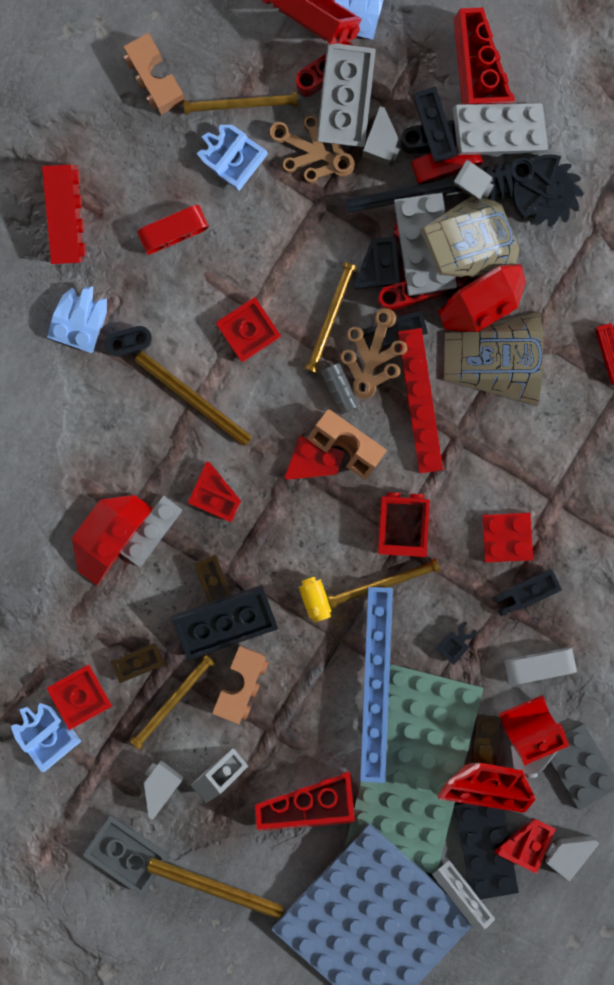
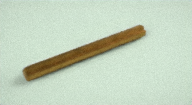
[135,351,252,446]
[147,858,284,919]

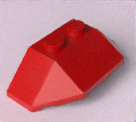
[438,264,526,332]
[71,495,153,586]
[438,763,536,813]

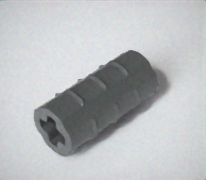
[321,363,359,415]

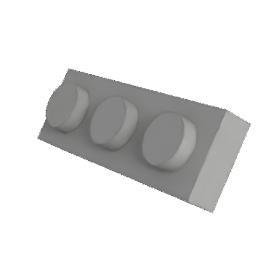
[121,496,183,567]
[432,861,495,934]

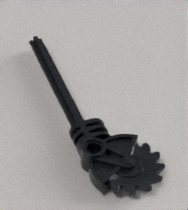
[345,154,584,227]

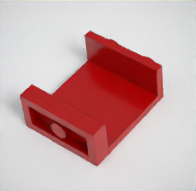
[499,695,569,766]

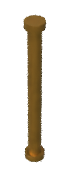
[183,92,298,115]
[304,262,357,374]
[328,558,440,609]
[130,654,216,750]

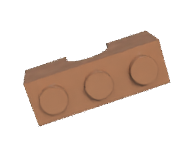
[123,33,185,115]
[307,409,387,481]
[212,644,269,724]

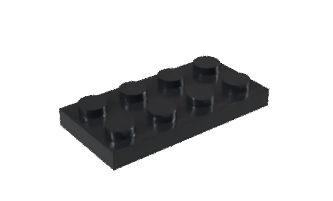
[171,585,278,660]
[454,803,519,900]

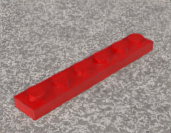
[397,328,443,474]

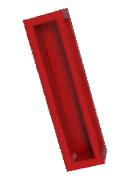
[594,323,614,385]

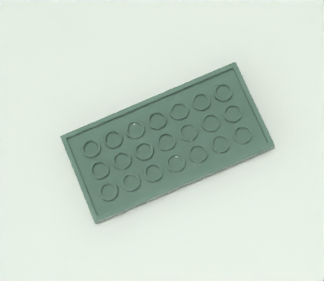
[343,663,484,874]

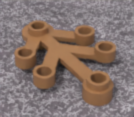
[270,115,355,184]
[341,308,407,399]

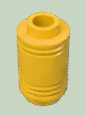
[298,576,332,623]

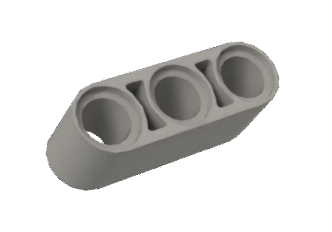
[504,648,577,685]

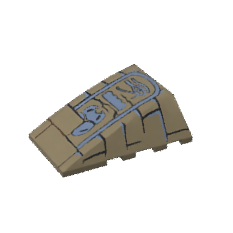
[421,196,520,279]
[444,312,543,406]

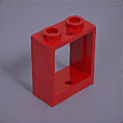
[377,492,430,557]

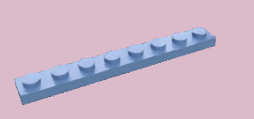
[360,587,393,783]

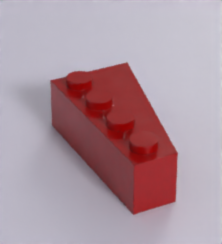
[453,7,516,105]
[42,165,86,264]
[255,771,355,832]

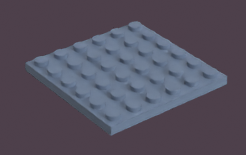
[272,822,472,985]

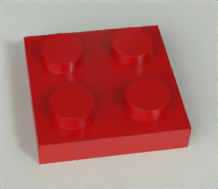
[216,297,281,363]
[482,513,533,563]
[47,664,113,731]

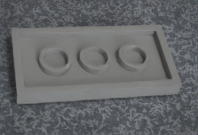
[317,43,376,147]
[453,104,548,155]
[394,193,457,296]

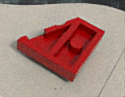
[284,436,345,480]
[188,461,241,523]
[494,818,556,874]

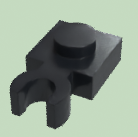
[435,621,477,665]

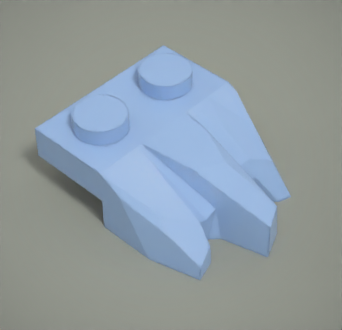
[334,0,383,40]
[197,125,268,191]
[47,286,107,353]
[11,703,81,772]

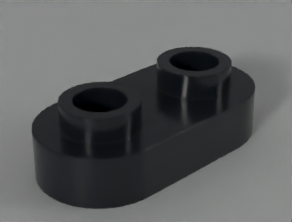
[105,326,153,357]

